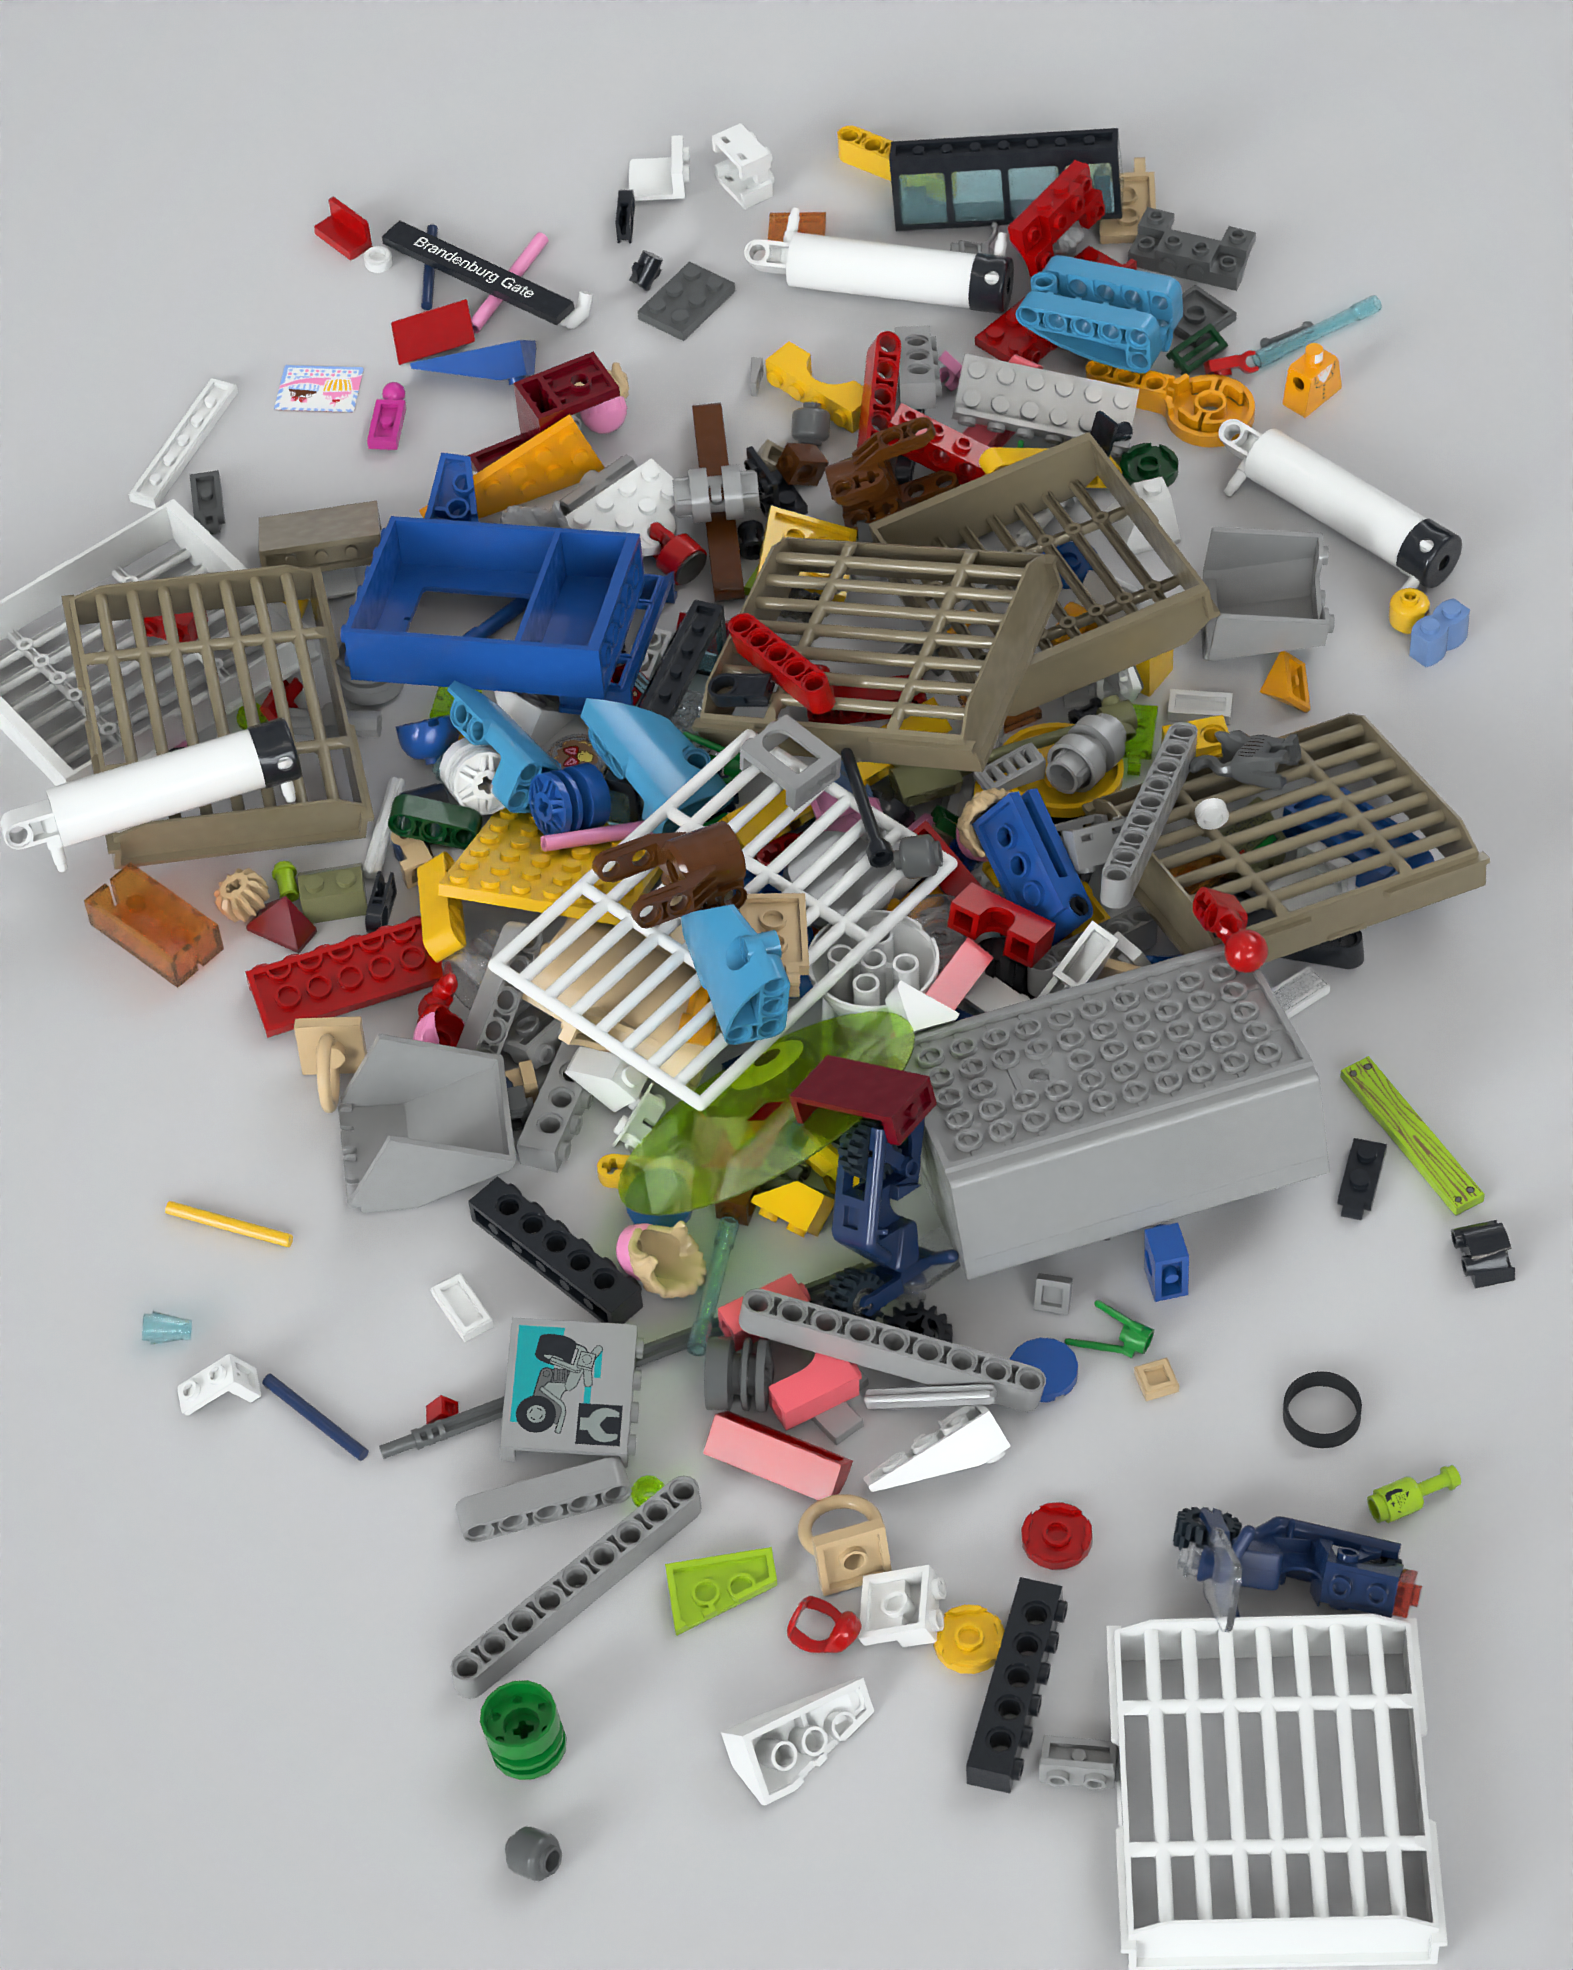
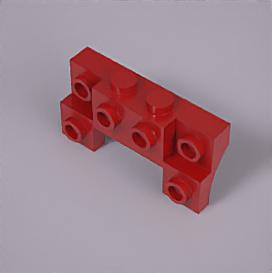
[1008,160,1105,277]

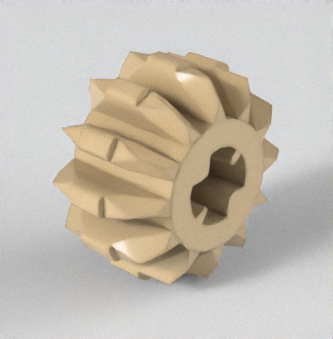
[213,868,270,923]

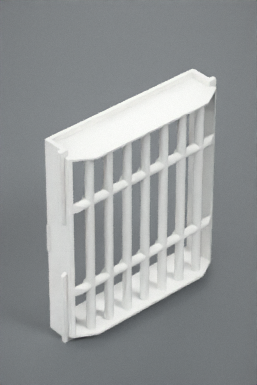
[0,499,320,786]
[1106,1614,1447,1970]

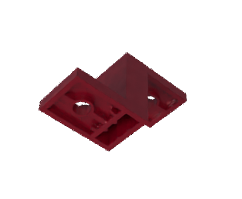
[467,351,620,473]

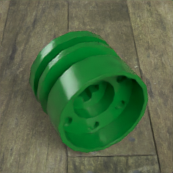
[480,1680,567,1780]

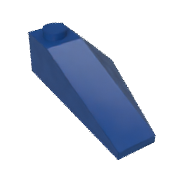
[410,340,536,385]
[425,452,479,522]

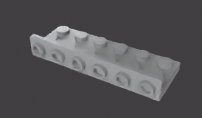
[952,353,1139,457]

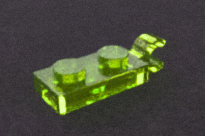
[1123,704,1158,776]

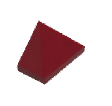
[246,896,317,954]

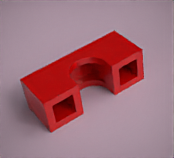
[947,882,1056,968]

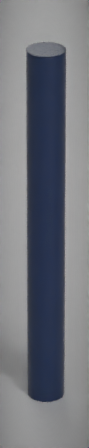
[421,224,438,310]
[262,1374,369,1461]

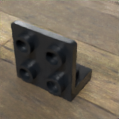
[744,446,808,517]

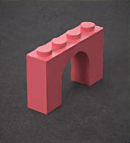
[718,1273,862,1431]

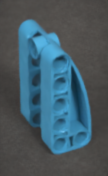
[1015,255,1183,373]

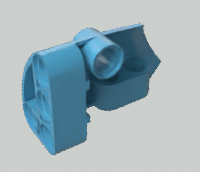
[447,680,563,813]
[581,698,735,834]
[681,904,790,1045]

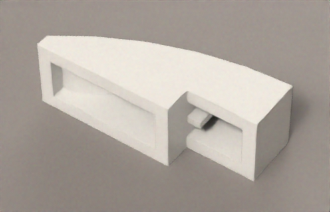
[1038,920,1119,997]

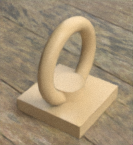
[294,1016,367,1113]
[798,1494,892,1596]

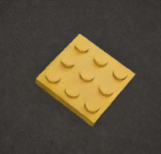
[756,506,858,602]

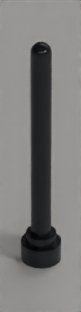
[840,748,894,868]

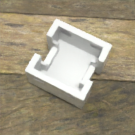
[712,123,774,209]

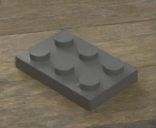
[637,261,735,341]

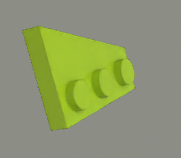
[665,1547,778,1636]

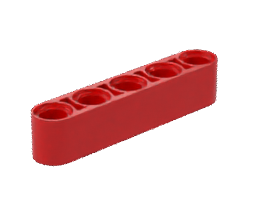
[857,331,901,448]
[727,613,836,714]

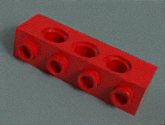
[887,403,990,485]

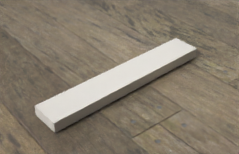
[128,378,238,509]

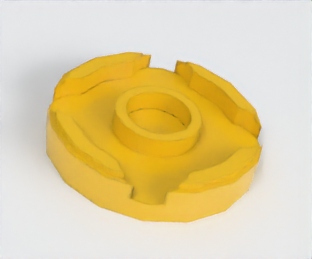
[933,1604,1005,1674]

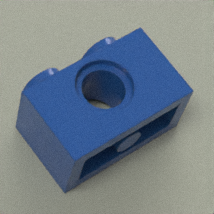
[1144,1223,1189,1302]

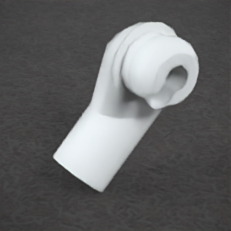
[560,291,593,329]

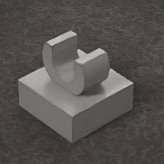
[1034,1273,1073,1315]

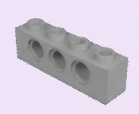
[895,326,942,409]
[516,1042,594,1173]

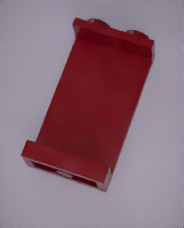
[789,1055,937,1146]

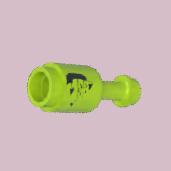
[1367,1465,1461,1523]

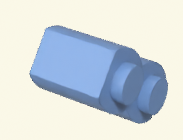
[1409,598,1470,667]

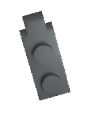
[189,470,225,534]

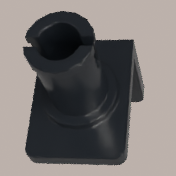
[1090,411,1133,457]

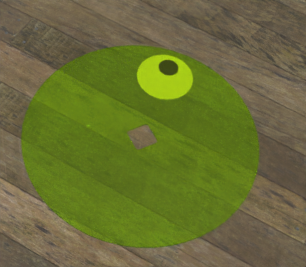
[618,1011,915,1215]

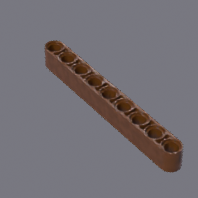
[692,402,745,602]

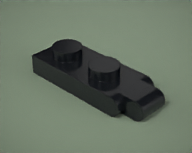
[1337,1138,1387,1221]

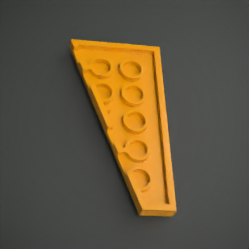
[419,414,605,519]

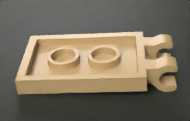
[1098,157,1156,244]
[739,893,809,997]

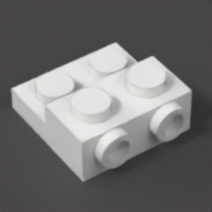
[858,1565,946,1647]

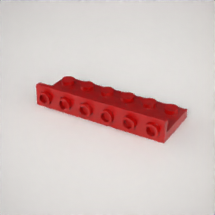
[975,245,1137,364]
[245,916,452,1038]

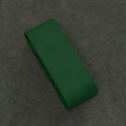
[388,794,483,850]

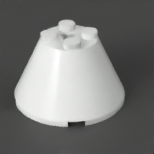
[809,910,940,1037]

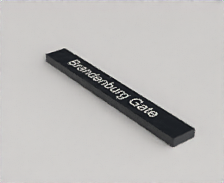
[382,220,575,326]

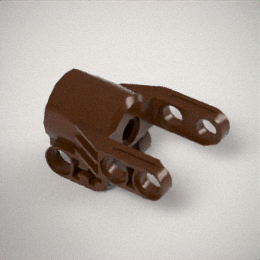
[825,417,960,538]
[592,821,747,929]

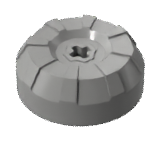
[782,831,895,930]

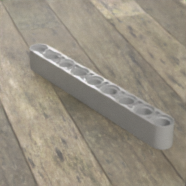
[1100,722,1198,909]
[738,1288,1046,1412]
[451,1476,702,1699]

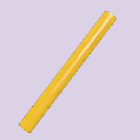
[165,1201,293,1248]

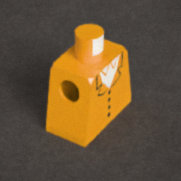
[1283,343,1342,418]

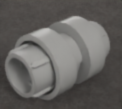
[672,464,760,524]
[1046,713,1126,794]

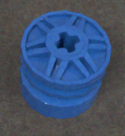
[529,762,611,835]

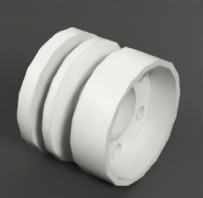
[440,738,505,815]

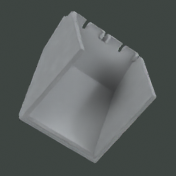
[338,1034,516,1212]

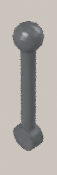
[1260,321,1314,349]

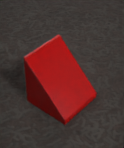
[426,1395,458,1424]

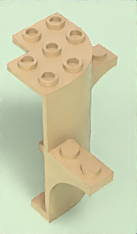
[522,896,722,1092]

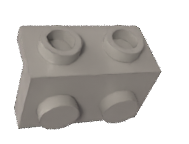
[1039,1735,1118,1790]

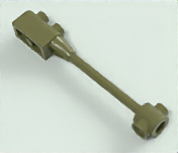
[889,695,1138,807]

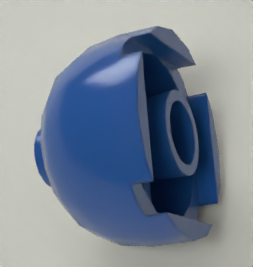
[395,715,459,765]

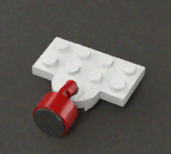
[565,458,707,585]

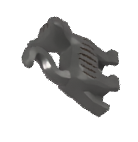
[1189,730,1302,790]

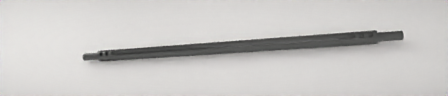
[379,1262,879,1459]

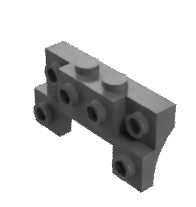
[1128,207,1256,291]

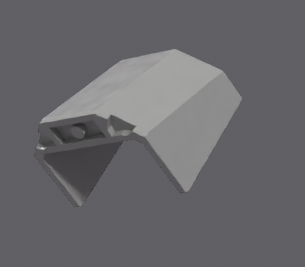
[1201,527,1335,661]

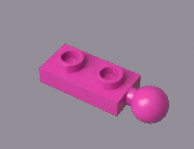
[367,382,407,450]

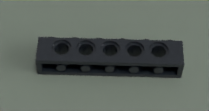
[468,1176,643,1324]
[966,1577,1068,1793]

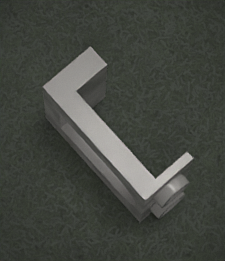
[740,714,841,811]

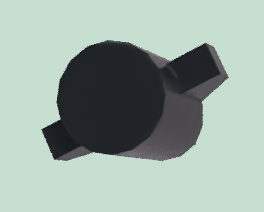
[629,250,663,291]

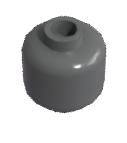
[791,402,830,447]
[893,834,943,879]
[505,1826,562,1881]

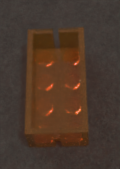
[84,862,224,988]

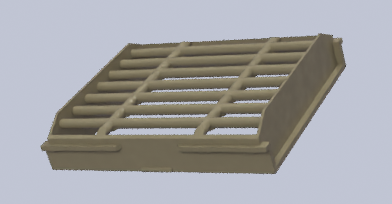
[868,432,1221,716]
[692,537,1063,772]
[62,565,374,870]
[1082,713,1490,963]

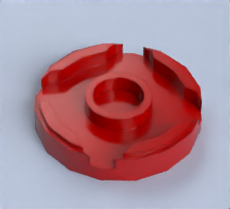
[1021,1502,1093,1570]

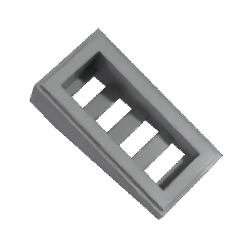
[973,742,1046,791]

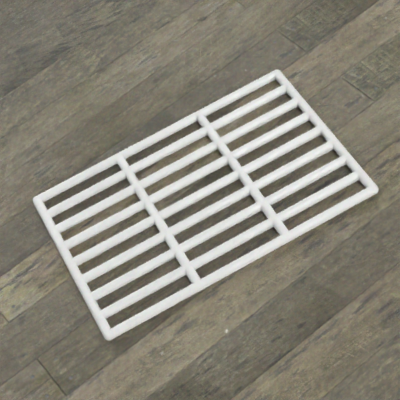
[488,729,958,1111]

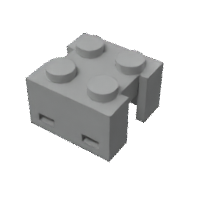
[1054,814,1127,874]

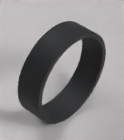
[1283,1371,1362,1448]

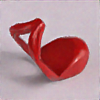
[787,1596,861,1653]

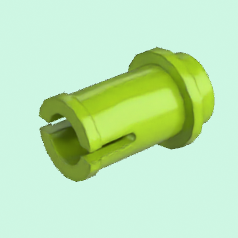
[272,861,299,902]

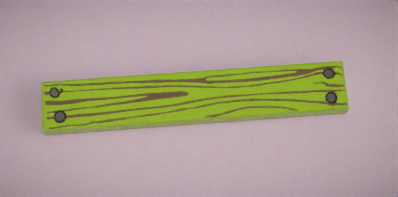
[1340,1056,1485,1216]

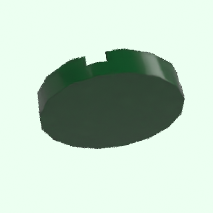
[1120,443,1178,487]

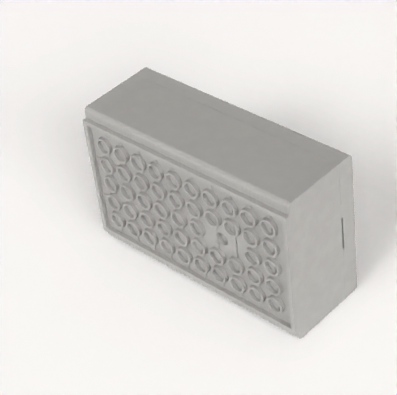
[885,943,1330,1280]

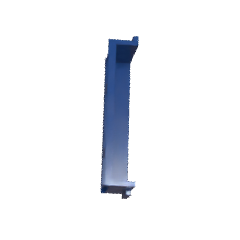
[558,571,677,715]

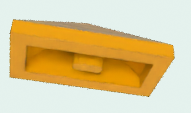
[1259,651,1311,713]

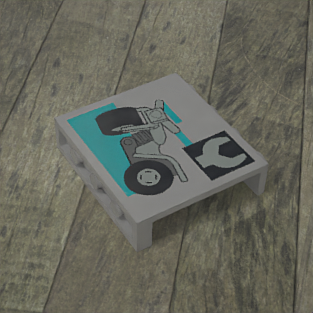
[500,1317,644,1468]

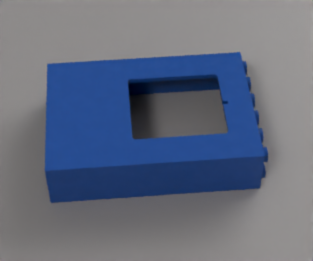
[340,516,645,699]

